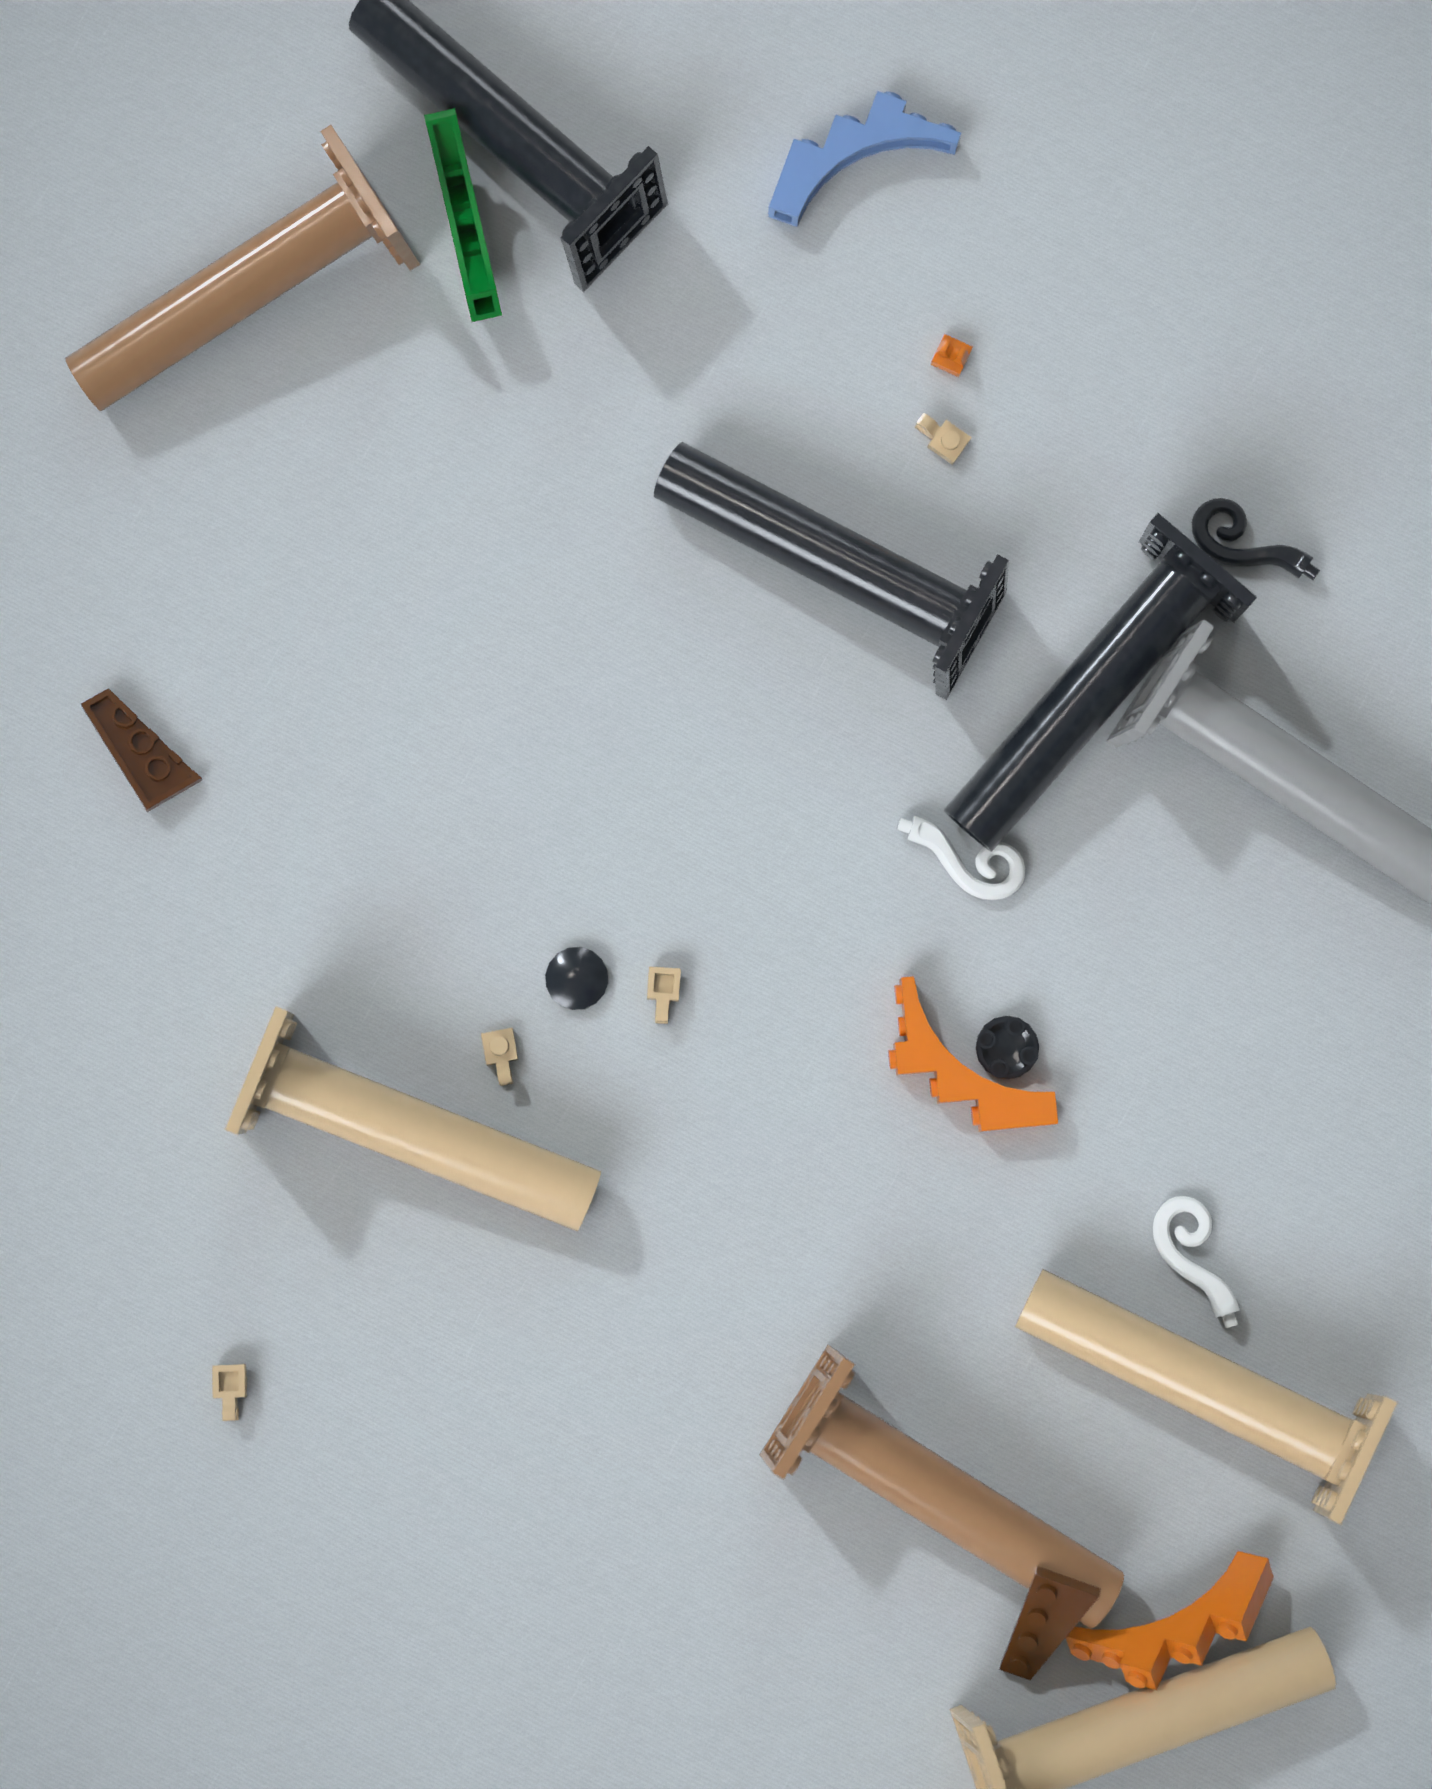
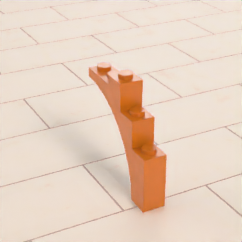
[888,976,1058,1132]
[1066,1551,1274,1690]

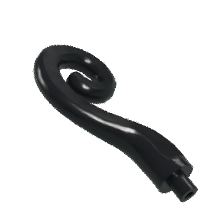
[1192,498,1320,580]

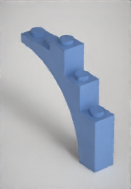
[768,91,961,227]

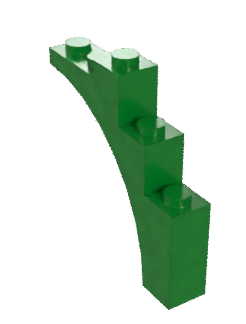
[424,108,502,322]

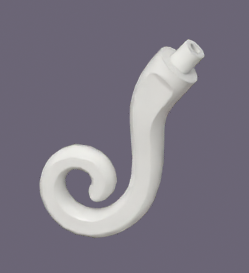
[897,816,1026,900]
[1153,1196,1240,1328]

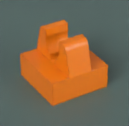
[931,334,973,377]

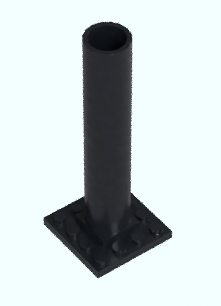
[349,0,668,292]
[654,442,1009,700]
[944,513,1257,852]

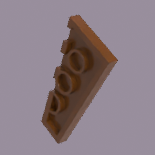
[81,688,202,812]
[999,1566,1101,1680]

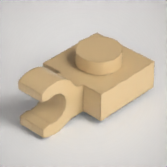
[915,413,972,465]
[647,967,681,1024]
[481,1028,519,1086]
[212,1364,247,1421]

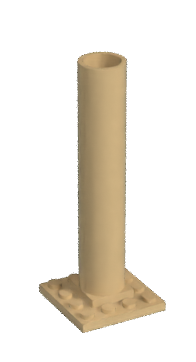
[225,1006,601,1231]
[1015,1269,1398,1525]
[949,1627,1336,1789]

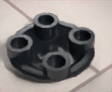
[545,947,608,1010]
[975,1016,1039,1079]

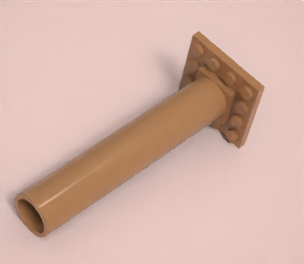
[65,125,420,411]
[759,1345,1124,1628]

